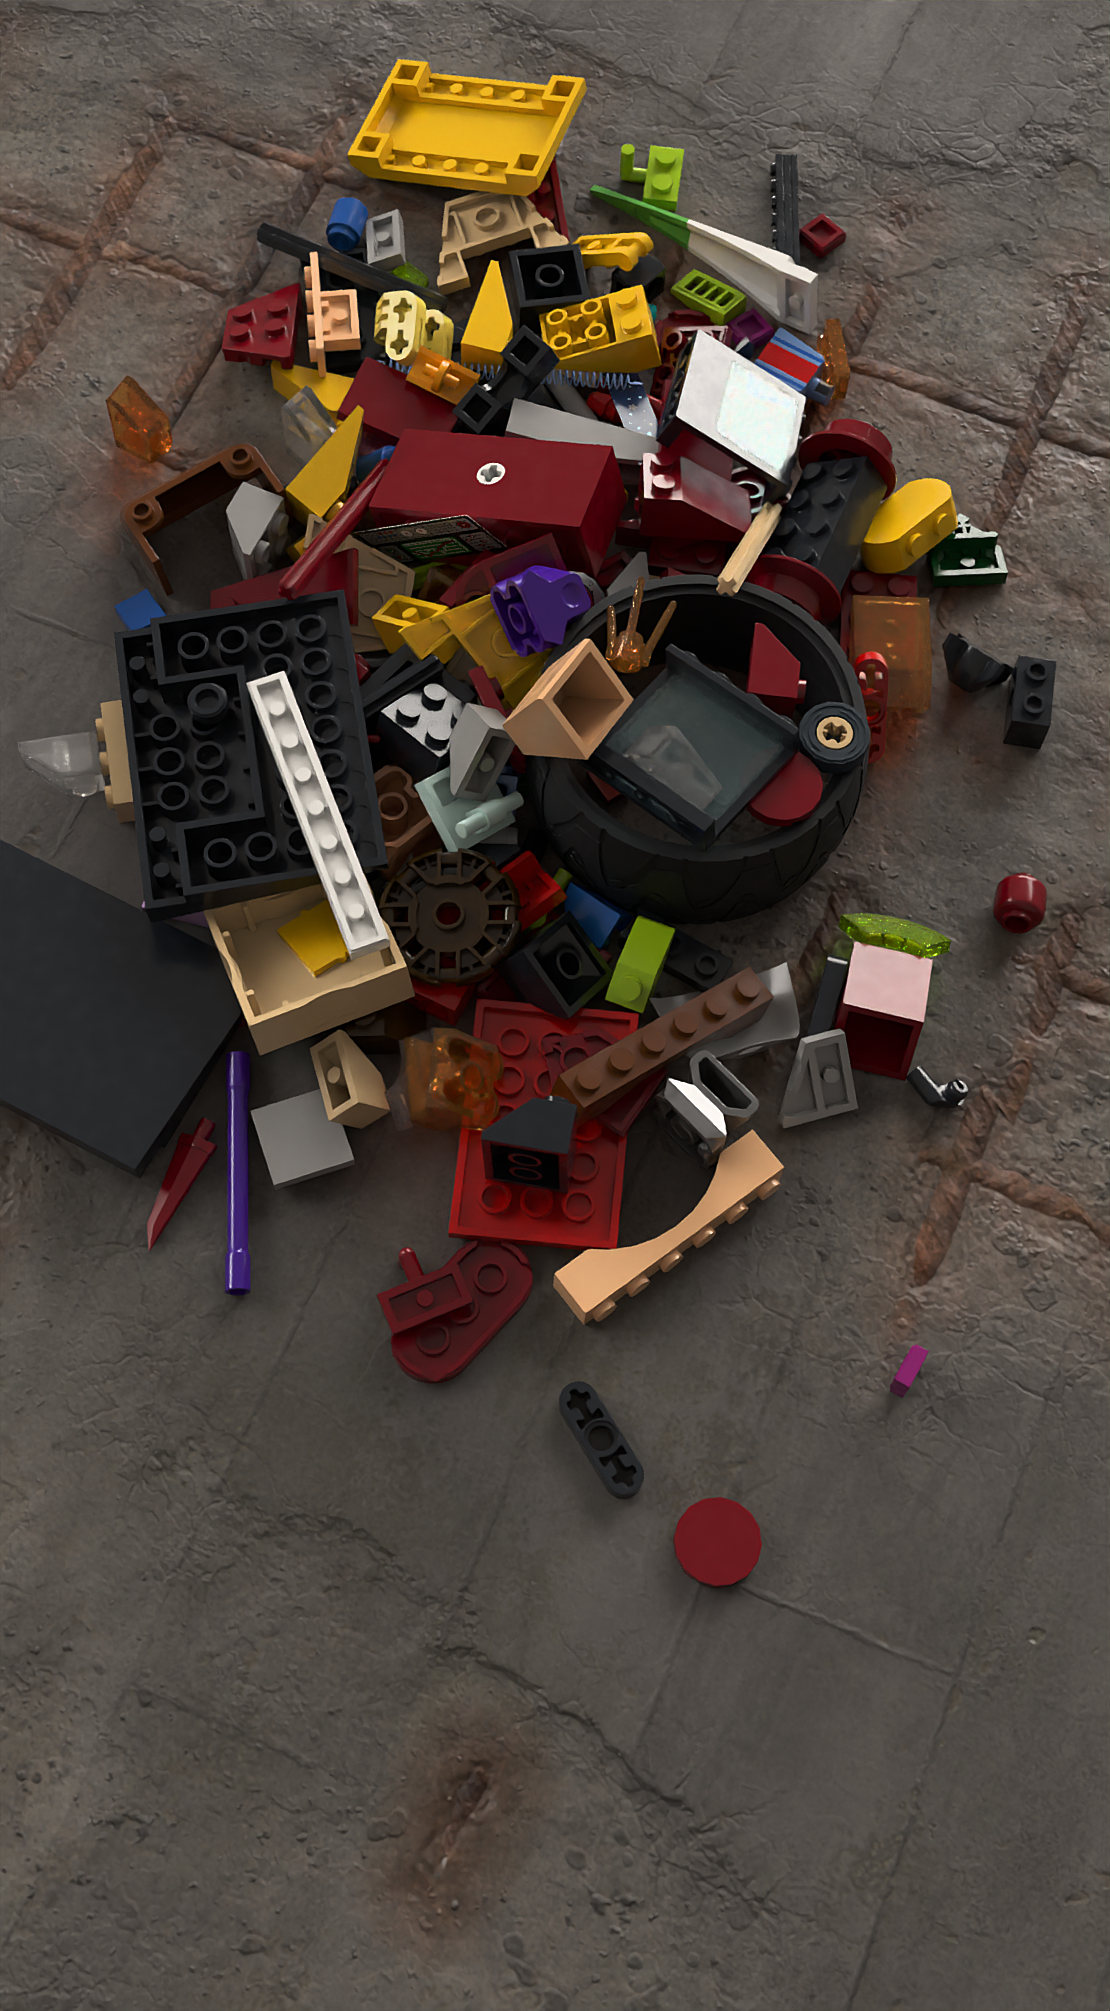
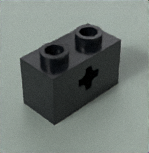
[1003,655,1057,749]

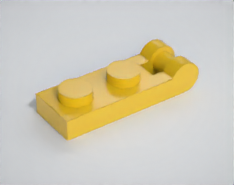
[572,232,653,271]

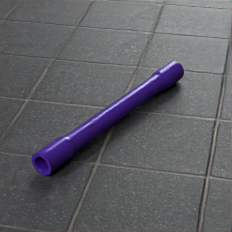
[225,1051,251,1296]

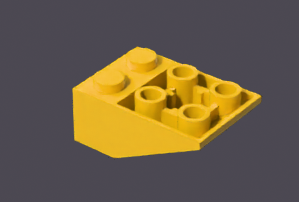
[539,285,662,373]

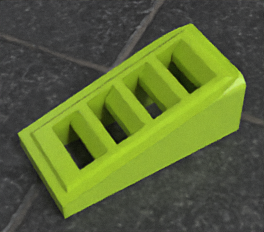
[670,269,747,326]

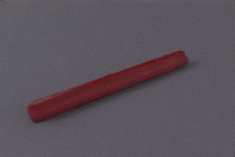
[278,459,389,601]

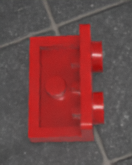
[478,850,567,932]

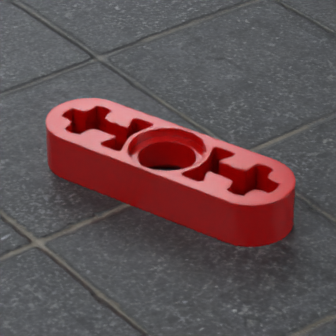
[853,652,889,764]

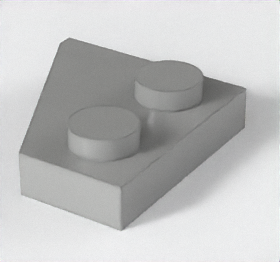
[778,1028,858,1129]

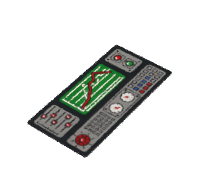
[354,515,508,564]

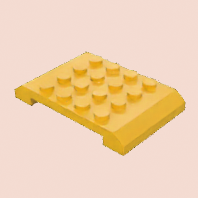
[347,59,587,197]

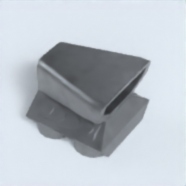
[652,1050,759,1169]

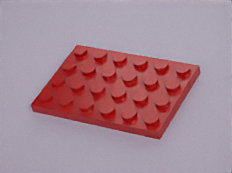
[448,999,639,1251]

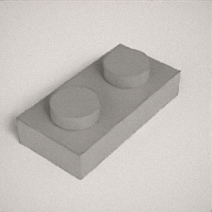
[366,209,406,271]

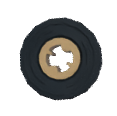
[798,702,870,774]

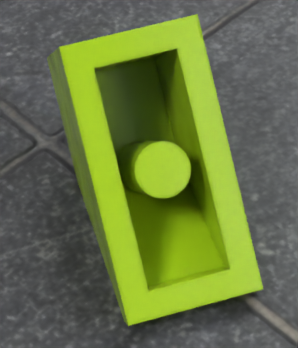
[605,915,676,1013]

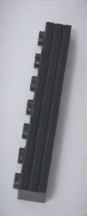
[770,153,800,266]

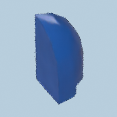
[565,882,634,949]

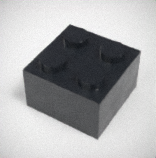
[509,244,591,334]
[371,679,466,782]

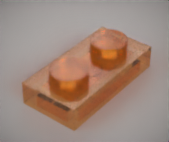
[817,318,850,399]

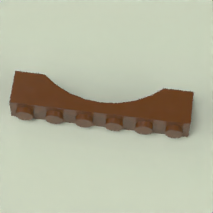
[549,966,774,1127]

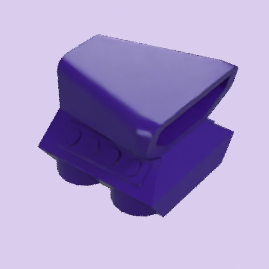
[490,565,591,658]

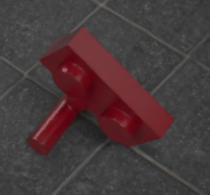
[377,1247,473,1336]

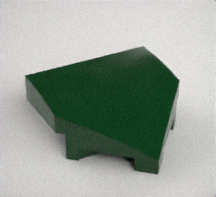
[927,513,1008,587]

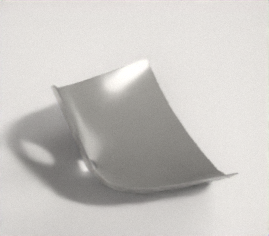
[649,962,800,1061]

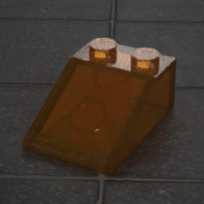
[850,595,932,713]

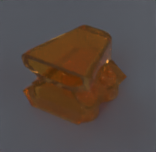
[404,1028,504,1132]

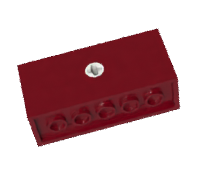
[368,429,627,579]

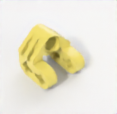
[373,291,454,366]

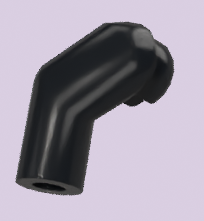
[906,1066,968,1108]

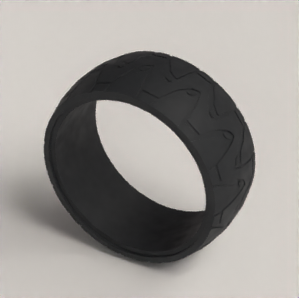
[526,575,869,924]

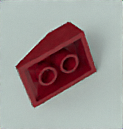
[638,452,752,542]

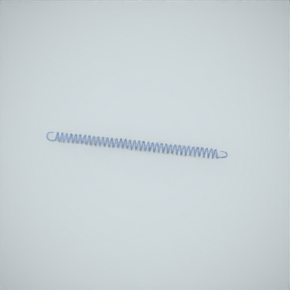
[378,358,643,390]

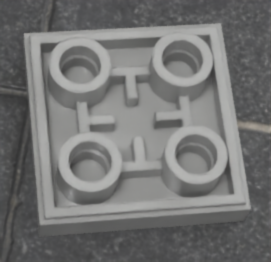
[250,1089,355,1190]

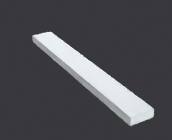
[246,671,391,960]

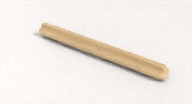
[716,502,782,596]

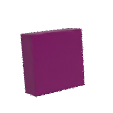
[726,307,775,349]
[889,1344,929,1398]

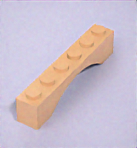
[553,1129,784,1325]

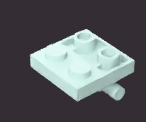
[414,766,523,852]

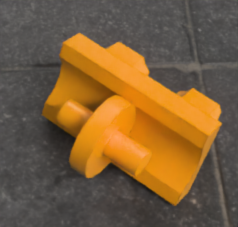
[406,346,481,405]

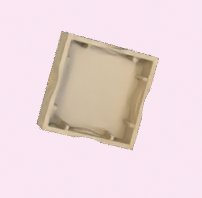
[203,874,415,1055]

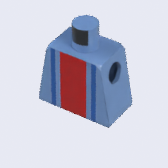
[743,327,835,411]

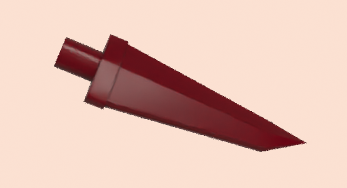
[147,1118,218,1252]

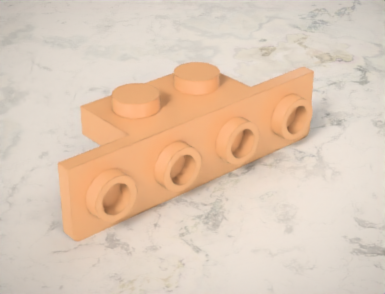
[304,252,361,377]

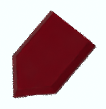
[542,1028,668,1138]

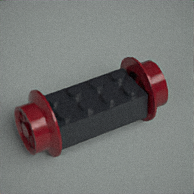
[743,418,897,626]

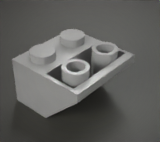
[226,482,292,580]

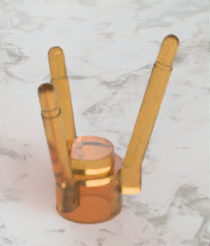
[605,576,677,673]

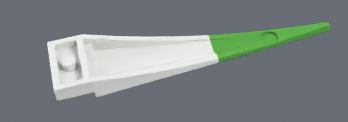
[589,185,818,335]

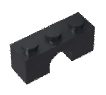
[452,325,560,436]

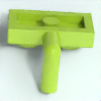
[619,144,684,212]

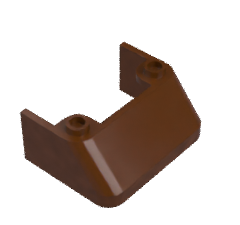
[120,444,296,596]

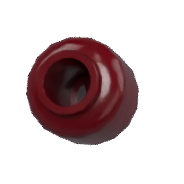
[993,873,1048,933]

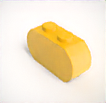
[859,479,958,574]

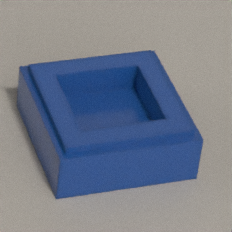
[114,589,166,631]

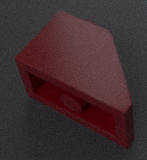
[746,623,806,719]

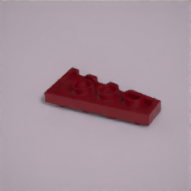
[210,547,359,626]

